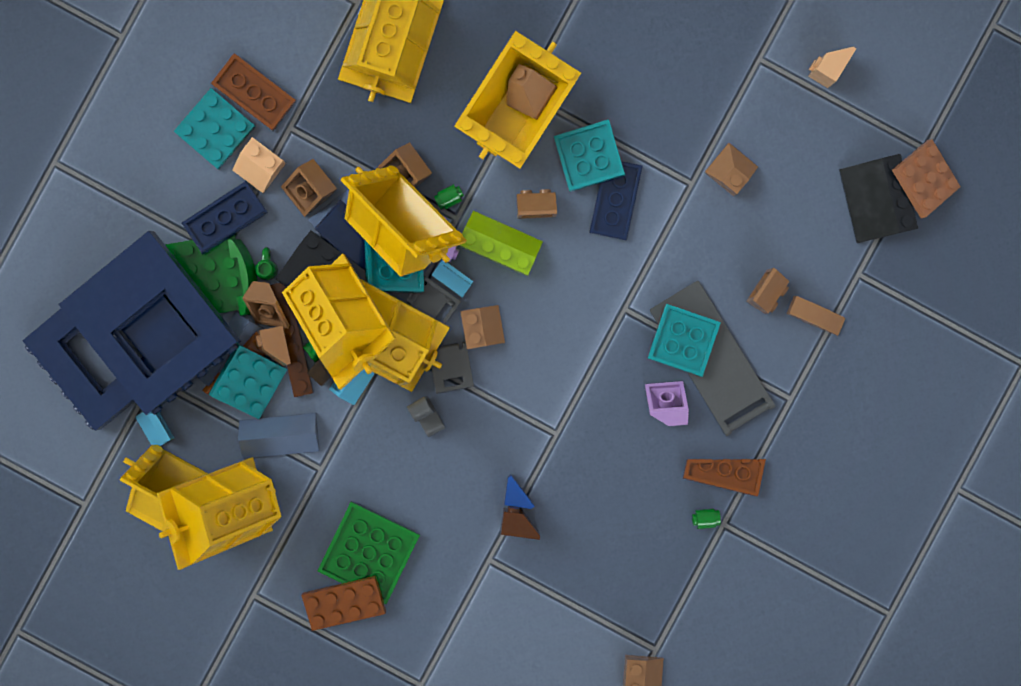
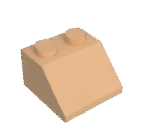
[808,47,856,88]
[232,137,286,194]

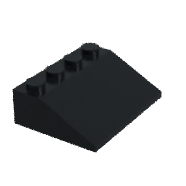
[839,154,918,243]
[276,230,366,288]

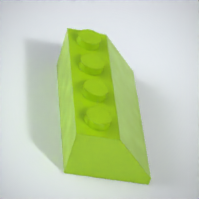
[458,211,543,277]

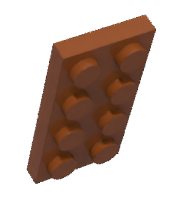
[211,53,296,131]
[301,576,386,631]

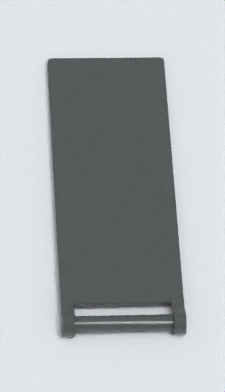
[650,281,776,437]

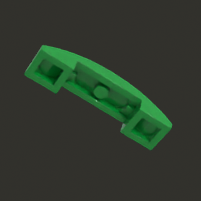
[228,239,257,316]

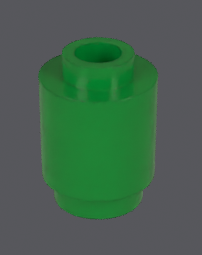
[434,184,464,210]
[692,508,721,529]

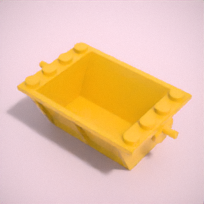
[338,0,444,103]
[454,31,581,169]
[340,165,467,277]
[282,253,396,390]
[360,279,450,392]
[120,444,208,531]
[157,457,282,570]

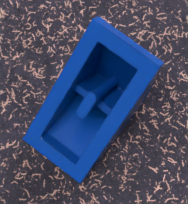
[504,475,535,509]

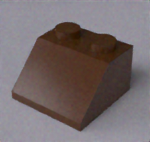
[501,506,540,540]

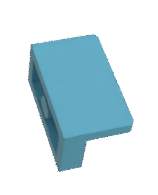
[431,259,473,297]
[329,370,374,405]
[136,412,174,446]

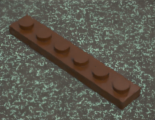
[270,283,314,397]

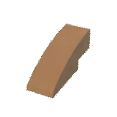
[787,296,845,336]

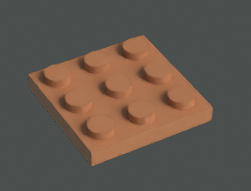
[892,139,961,218]

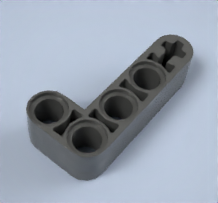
[407,396,445,437]

